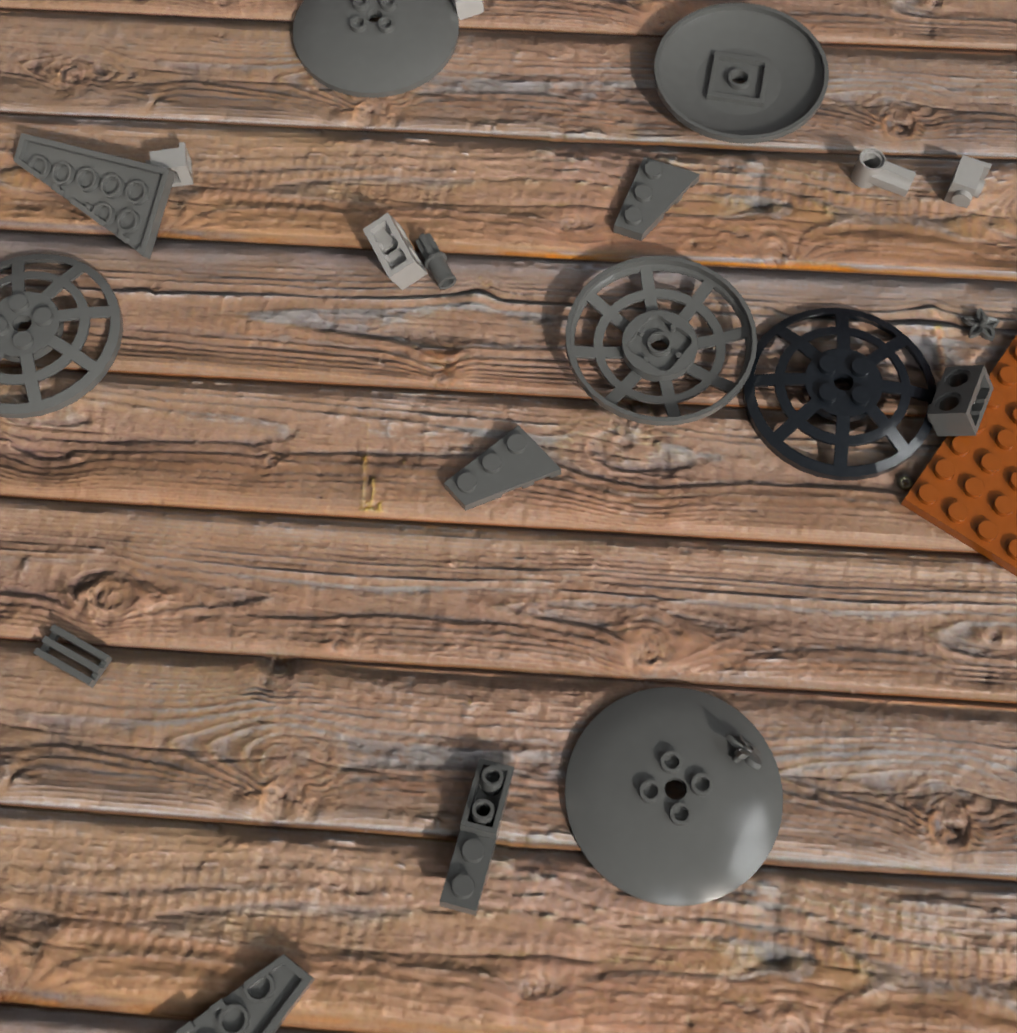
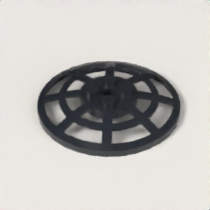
[742,308,936,481]

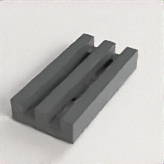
[33,624,113,688]

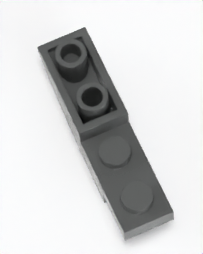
[440,758,514,916]

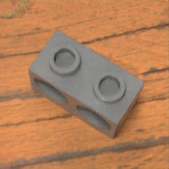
[362,212,428,290]

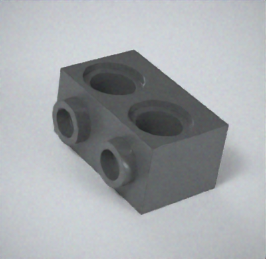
[927,365,994,436]

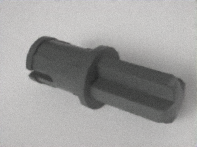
[416,233,457,290]

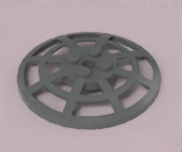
[0,254,123,418]
[565,256,757,426]

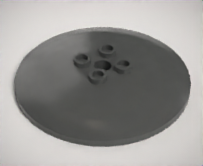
[293,0,459,98]
[654,3,829,144]
[565,687,783,907]

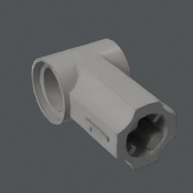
[851,148,916,197]

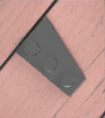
[613,157,700,241]
[444,425,561,511]

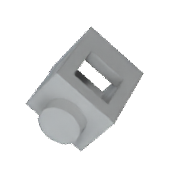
[146,142,194,187]
[944,155,992,208]

